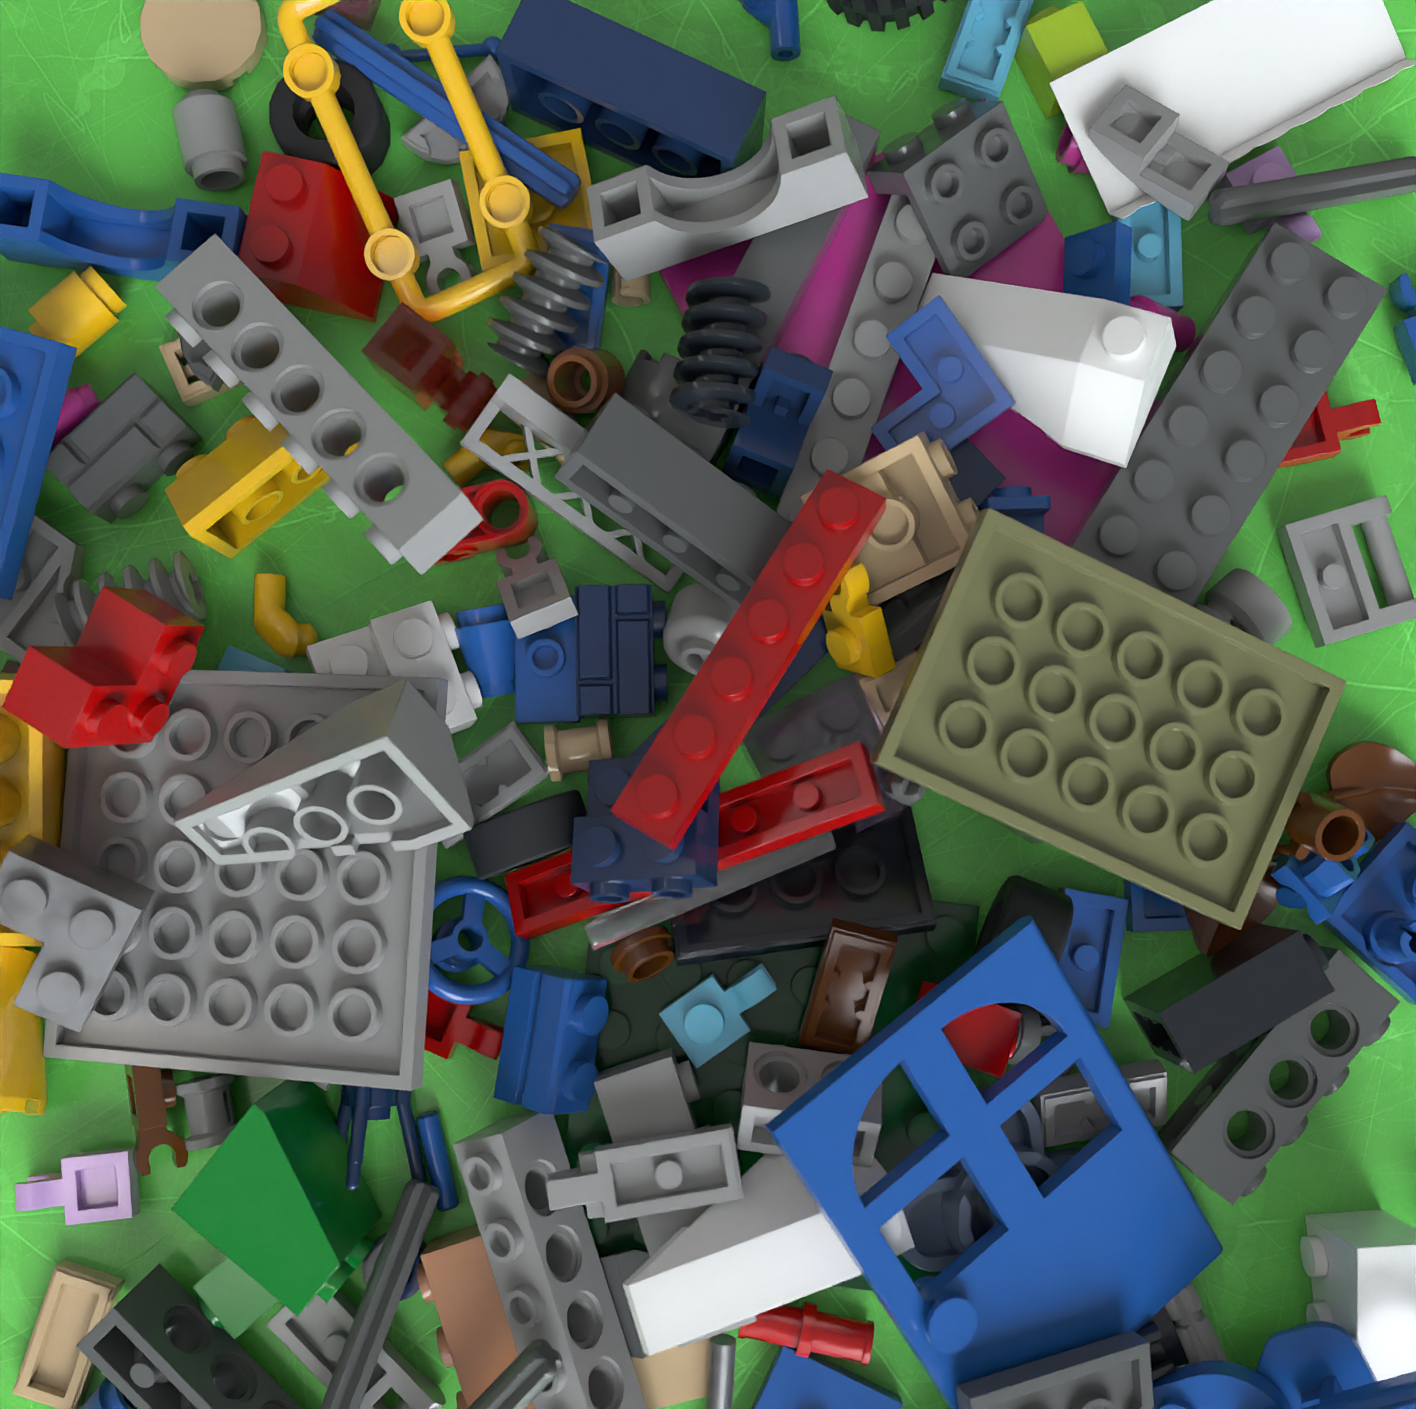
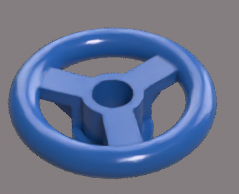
[428,876,530,1005]

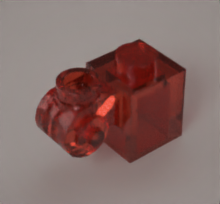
[362,302,497,433]

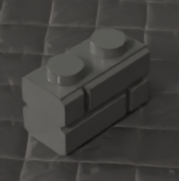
[47,372,202,524]

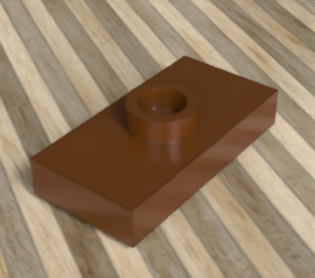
[798,917,898,1055]

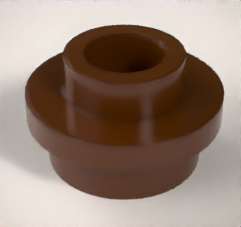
[609,923,674,983]

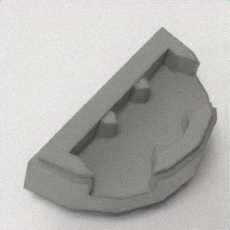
[401,54,510,165]

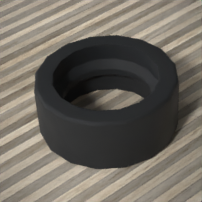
[462,789,587,880]

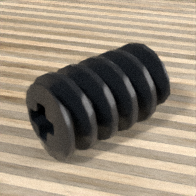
[669,276,771,429]

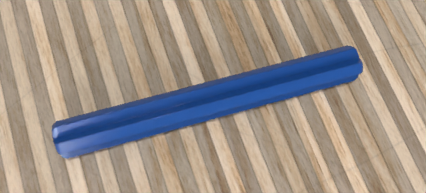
[312,10,581,209]

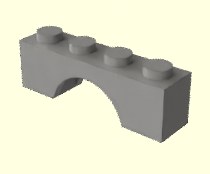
[587,95,868,282]

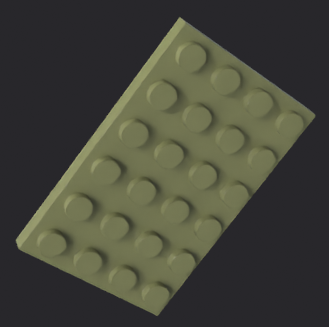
[869,508,1347,930]

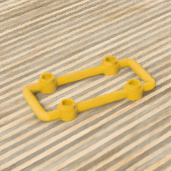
[277,0,539,323]

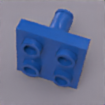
[1321,822,1416,1005]

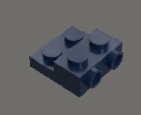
[571,755,720,903]

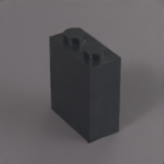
[1122,924,1335,1073]

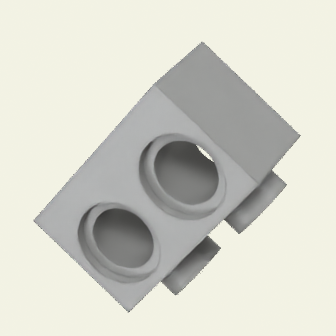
[736,1042,882,1168]

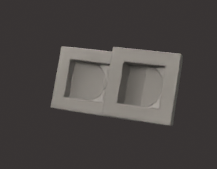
[1088,84,1229,221]

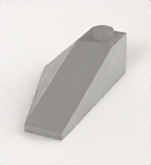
[173,679,475,865]

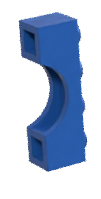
[0,173,247,282]

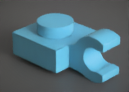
[659,963,777,1069]

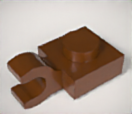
[124,1064,188,1176]

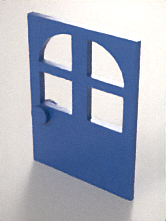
[765,916,1223,1409]

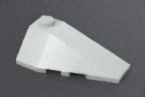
[623,1153,915,1355]

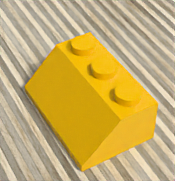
[164,401,360,559]

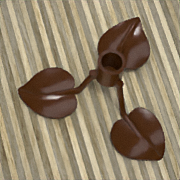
[1183,741,1416,956]

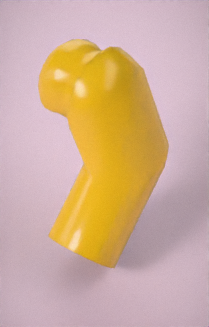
[441,429,529,488]
[253,573,317,659]

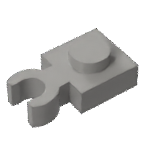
[393,179,477,295]
[496,535,578,639]

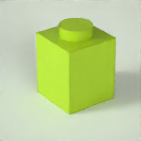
[1014,0,1109,119]

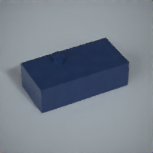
[496,0,766,178]

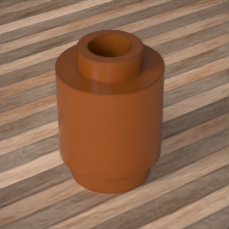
[546,348,625,414]

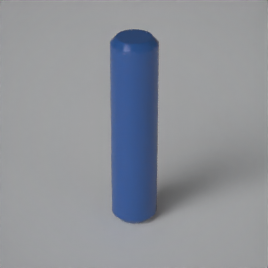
[416,1111,459,1212]

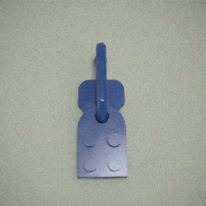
[1152,1321,1416,1409]

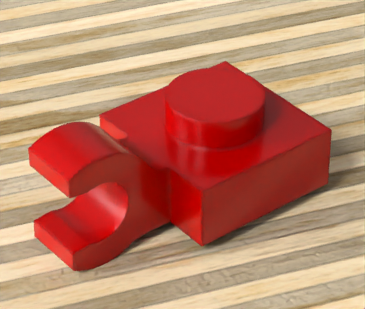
[1277,391,1381,469]
[424,989,504,1060]

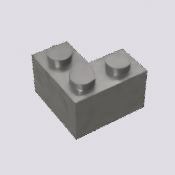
[0,834,155,1032]

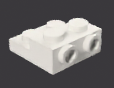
[305,600,483,734]

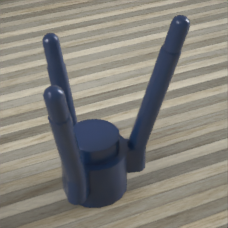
[336,1084,428,1191]

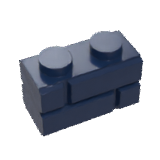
[575,584,668,719]

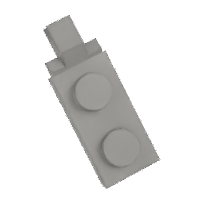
[545,1123,744,1223]

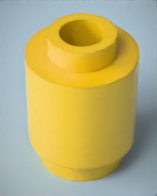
[27,266,127,359]

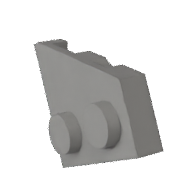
[0,513,86,663]

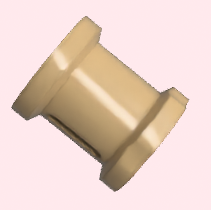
[544,717,615,782]

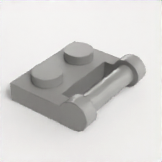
[1276,495,1416,648]

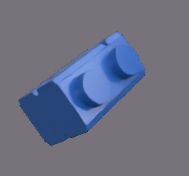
[493,965,609,1115]

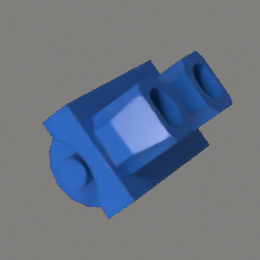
[1271,827,1375,924]

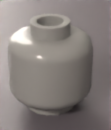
[663,583,737,675]

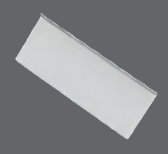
[1049,0,1416,219]

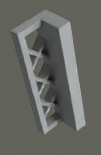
[460,373,684,593]

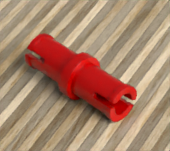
[738,1301,875,1366]

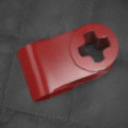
[434,480,538,565]

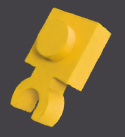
[822,562,896,678]

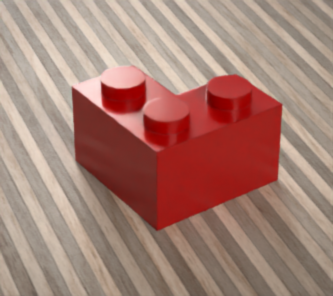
[2,586,205,748]

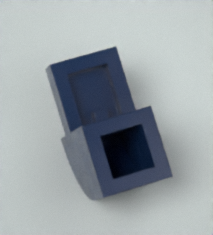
[722,346,834,499]

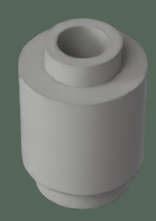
[172,89,248,191]

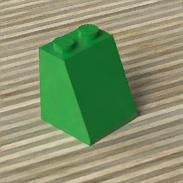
[171,1079,382,1317]

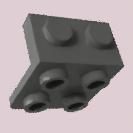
[866,97,1047,278]

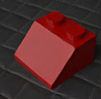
[238,151,399,322]

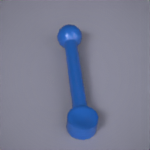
[385,36,501,63]

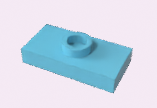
[938,0,1034,102]

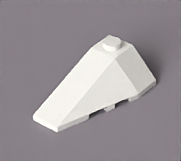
[917,273,1176,468]

